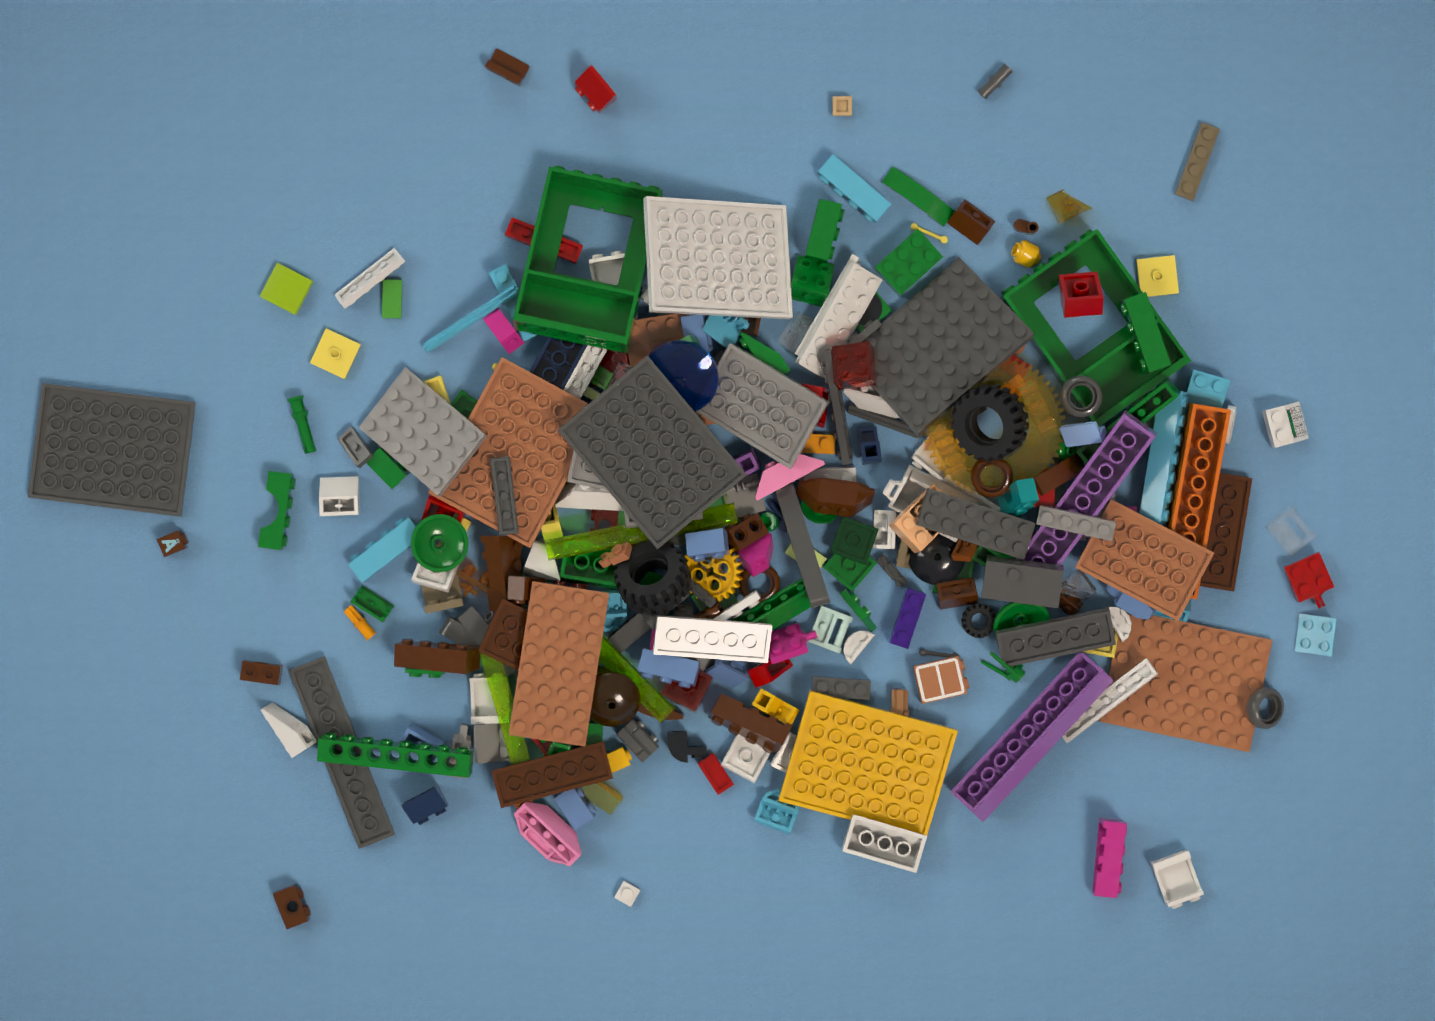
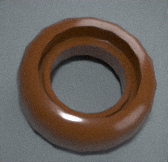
[971,458,1013,498]
[738,566,780,604]

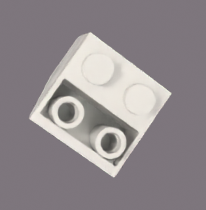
[319,476,360,516]

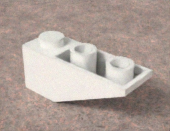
[261,702,317,758]

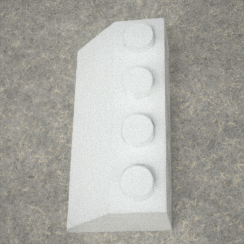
[842,814,927,873]

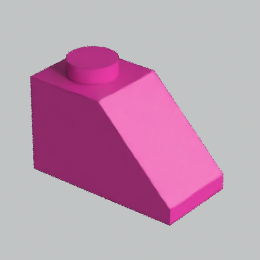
[483,308,524,354]
[738,533,774,577]

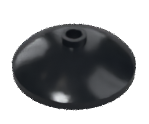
[908,534,965,585]

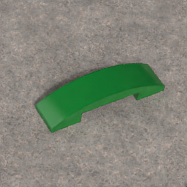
[882,167,955,227]

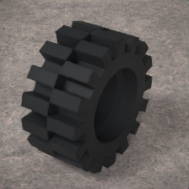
[961,603,996,638]

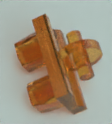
[457,563,489,597]

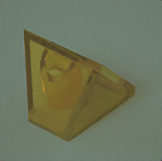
[1046,189,1092,224]

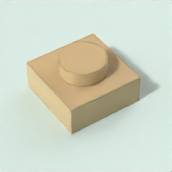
[832,96,852,116]

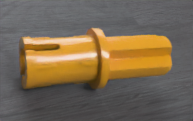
[344,605,376,641]

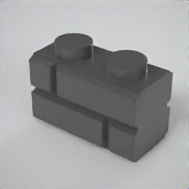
[616,719,659,763]

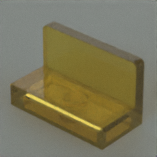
[583,782,624,815]

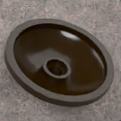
[590,672,640,727]

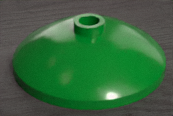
[410,514,469,572]
[993,602,1050,638]

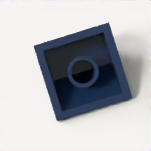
[401,785,448,825]

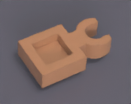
[599,542,632,568]

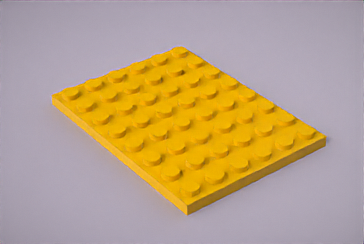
[778,690,958,836]

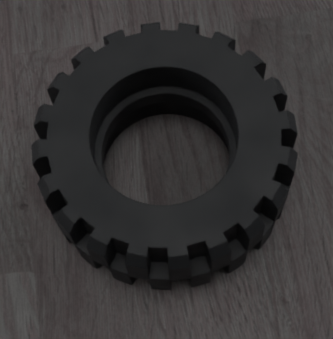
[951,384,1029,462]
[614,540,691,615]

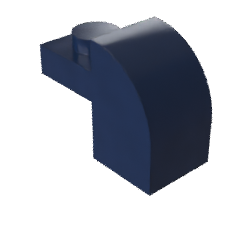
[857,426,882,465]

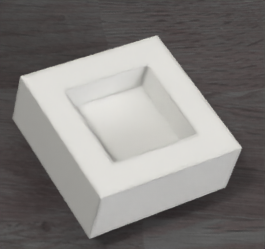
[614,880,640,907]

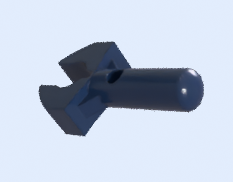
[767,500,787,532]

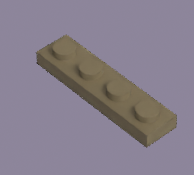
[1174,122,1220,201]

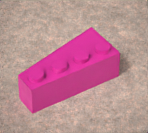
[1092,818,1127,898]

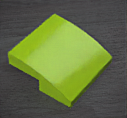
[259,263,314,315]

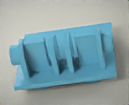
[702,315,750,348]
[1295,614,1337,657]

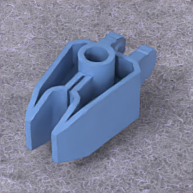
[1106,584,1156,620]

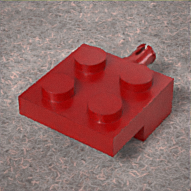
[1283,552,1334,609]

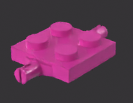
[769,623,818,664]

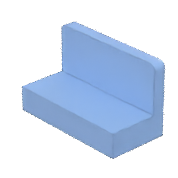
[1060,421,1107,447]

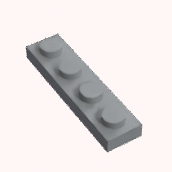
[1036,505,1117,541]

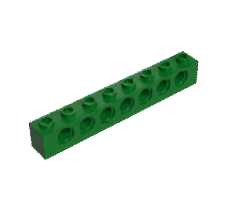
[317,732,474,778]

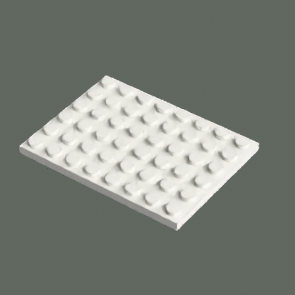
[643,196,793,319]

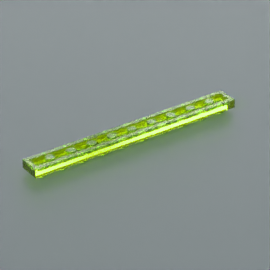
[545,503,738,561]

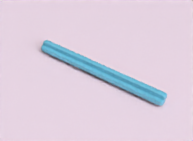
[423,286,519,352]

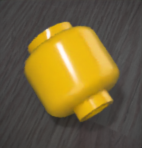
[1011,240,1041,268]

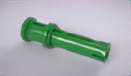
[287,395,317,454]

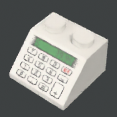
[1262,402,1309,448]

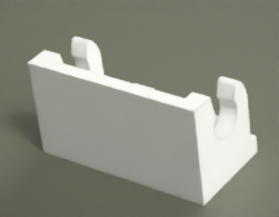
[873,510,896,549]

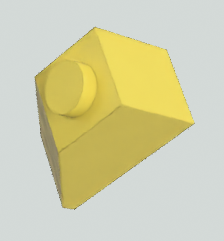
[541,502,563,542]

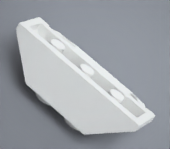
[843,373,899,418]
[555,482,624,511]

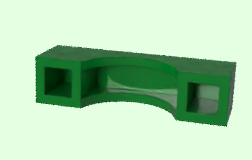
[258,471,296,550]

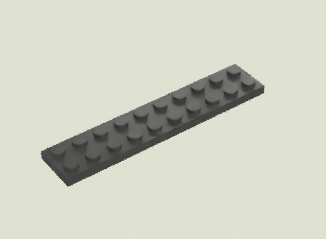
[289,656,395,849]

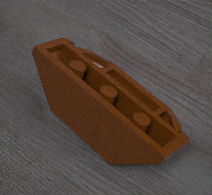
[796,478,875,517]

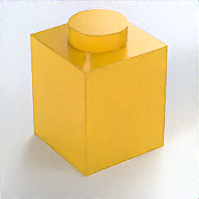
[607,746,633,773]

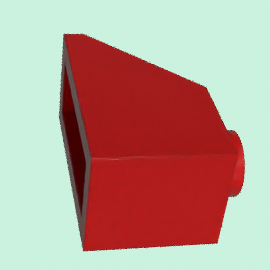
[747,657,793,688]

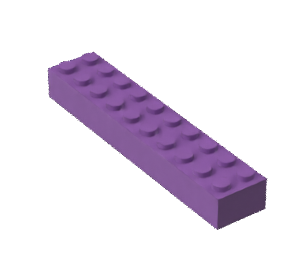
[1017,411,1157,565]
[951,652,1114,822]

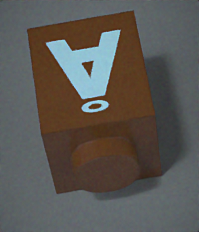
[157,530,189,557]

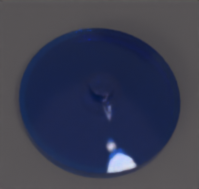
[648,340,719,411]

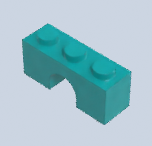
[997,478,1039,518]

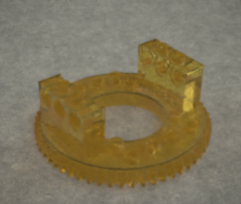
[923,357,1066,496]

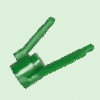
[981,652,1025,683]

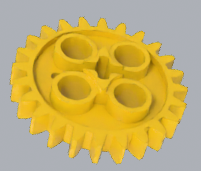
[684,548,744,602]

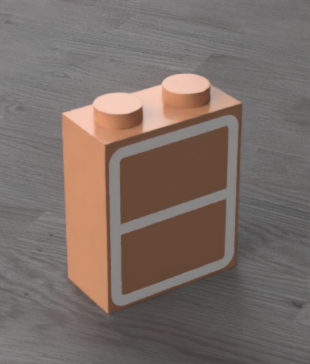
[913,655,969,704]

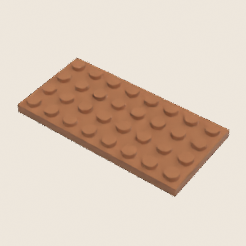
[508,581,609,746]

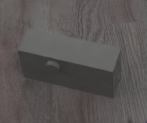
[981,555,1064,608]

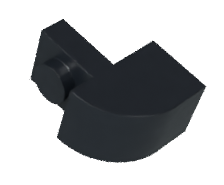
[668,731,707,763]

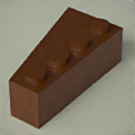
[480,536,522,612]
[394,639,481,674]
[708,693,792,754]

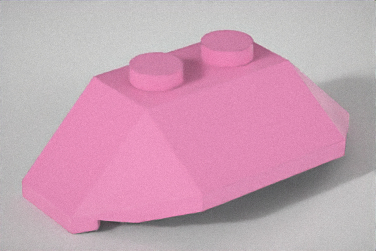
[755,454,825,501]
[514,802,582,867]

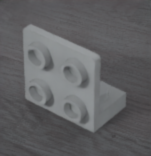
[474,723,519,764]

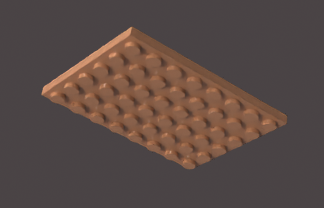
[428,357,588,548]
[1099,611,1272,752]

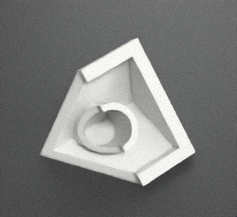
[522,541,561,580]

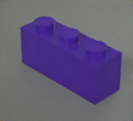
[889,588,926,649]

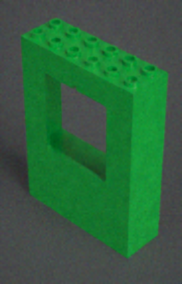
[513,166,663,354]
[1000,229,1191,426]

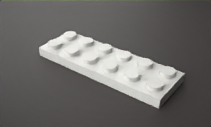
[795,261,882,379]
[653,615,772,663]

